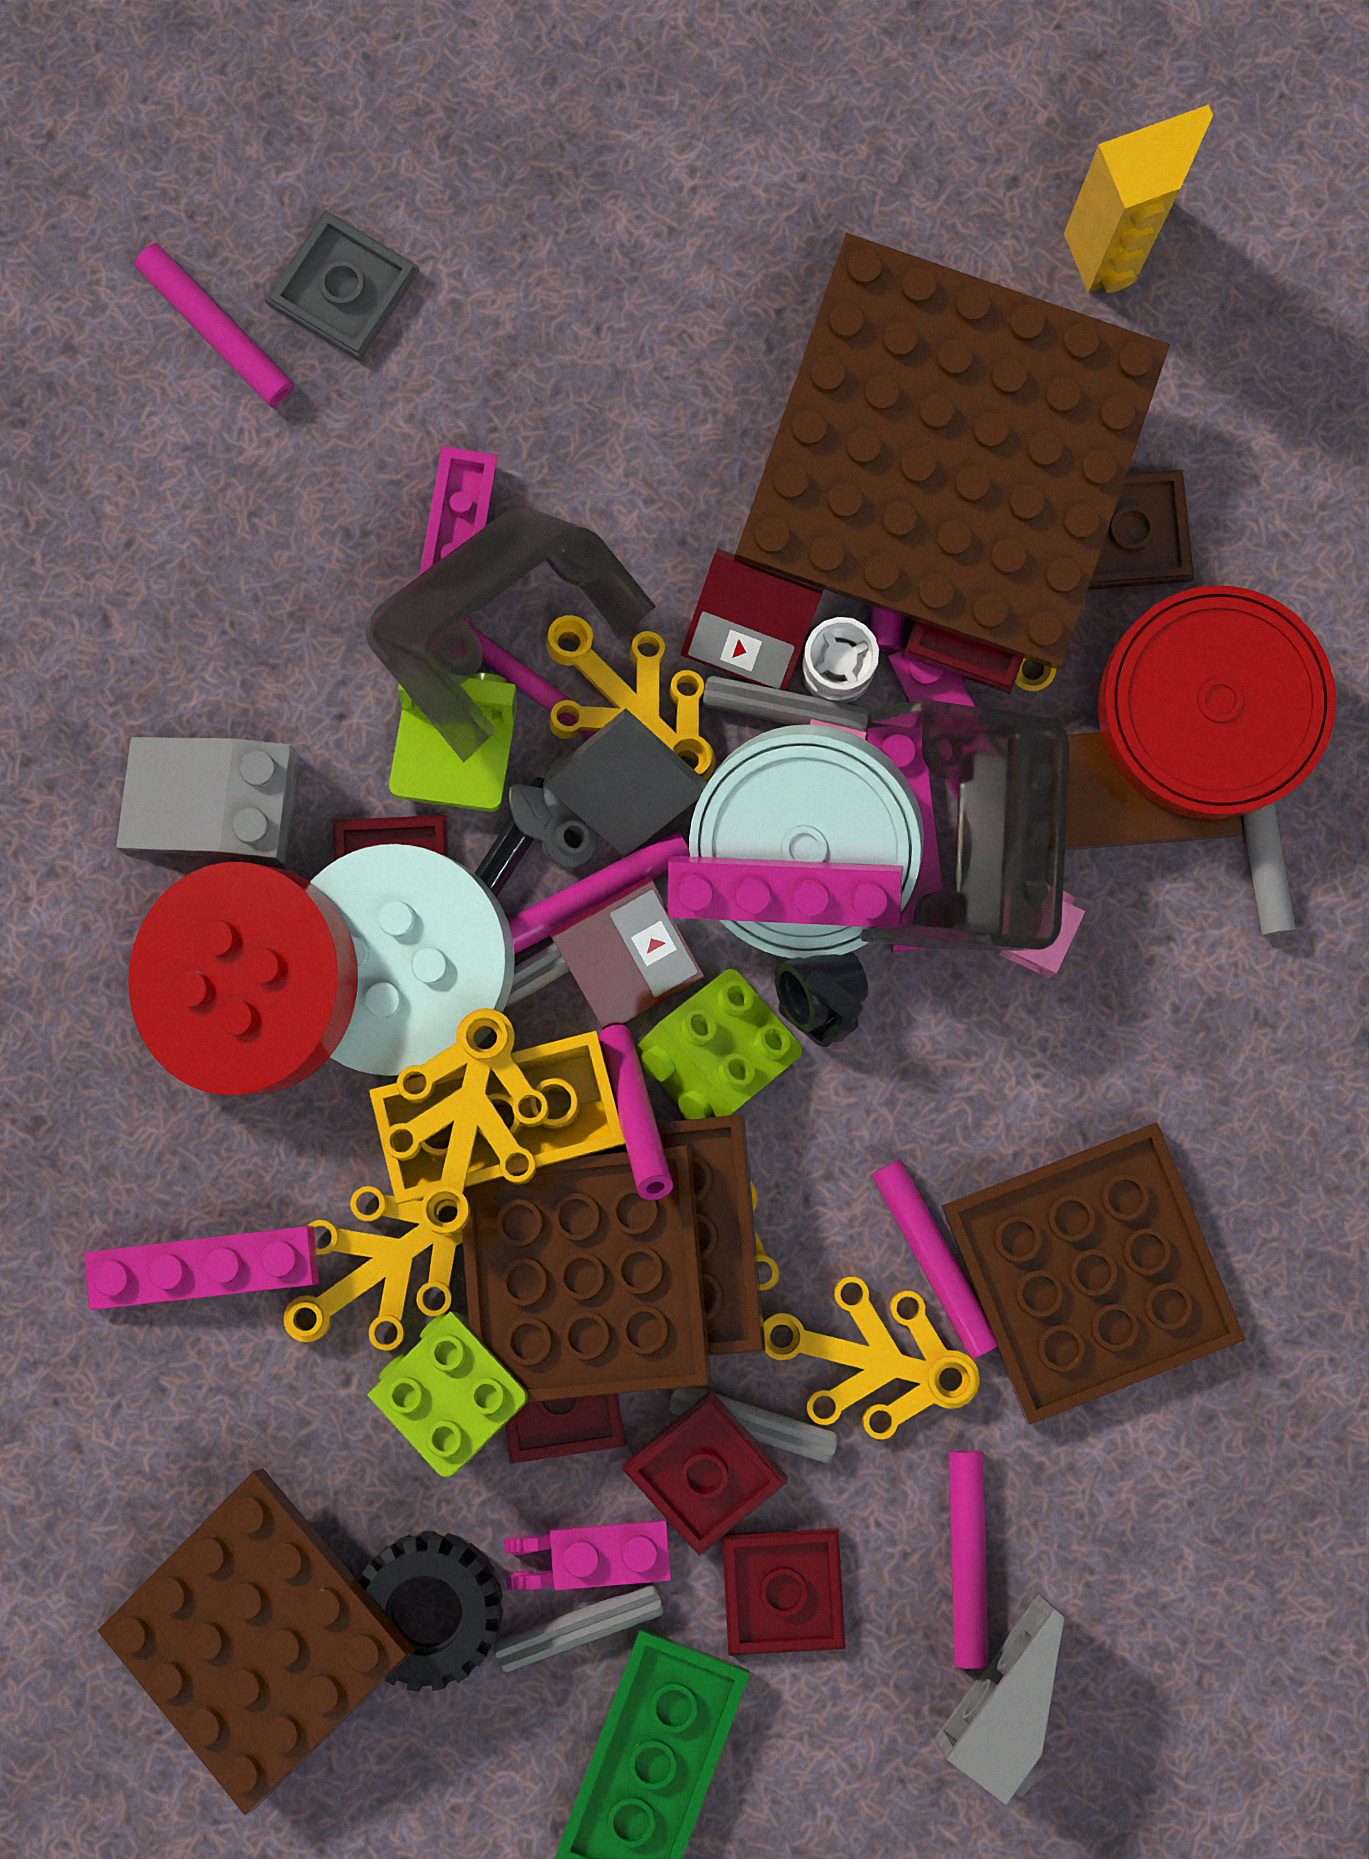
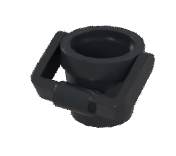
[775,951,868,1047]

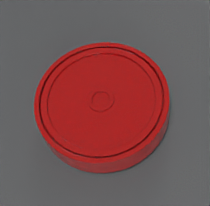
[1098,585,1336,819]
[128,862,358,1095]

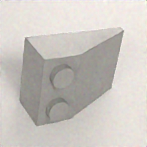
[116,737,300,867]
[935,1594,1064,1805]

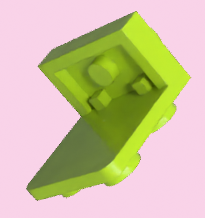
[389,665,518,812]
[636,969,802,1120]
[367,1311,528,1477]

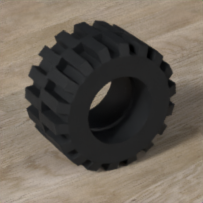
[359,1531,503,1692]

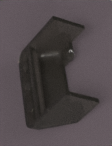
[365,506,656,763]
[861,698,1070,951]

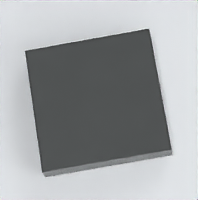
[265,210,420,361]
[544,708,707,857]

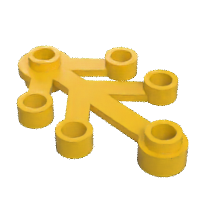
[546,615,716,781]
[384,1008,549,1235]
[283,1186,463,1351]
[763,1276,980,1440]

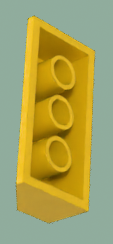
[1064,105,1213,293]
[369,1031,625,1205]

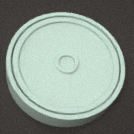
[689,724,924,959]
[311,844,515,1076]

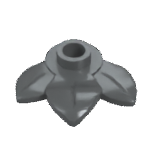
[509,755,601,868]

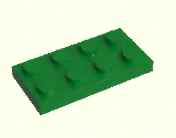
[554,1627,750,1859]

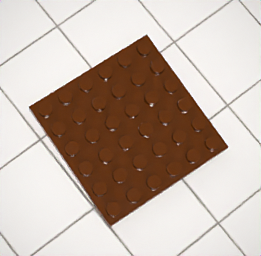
[734,233,1170,670]

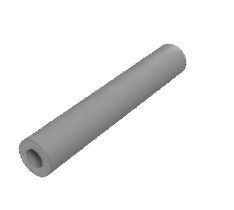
[1242,802,1296,936]

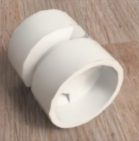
[801,617,879,704]

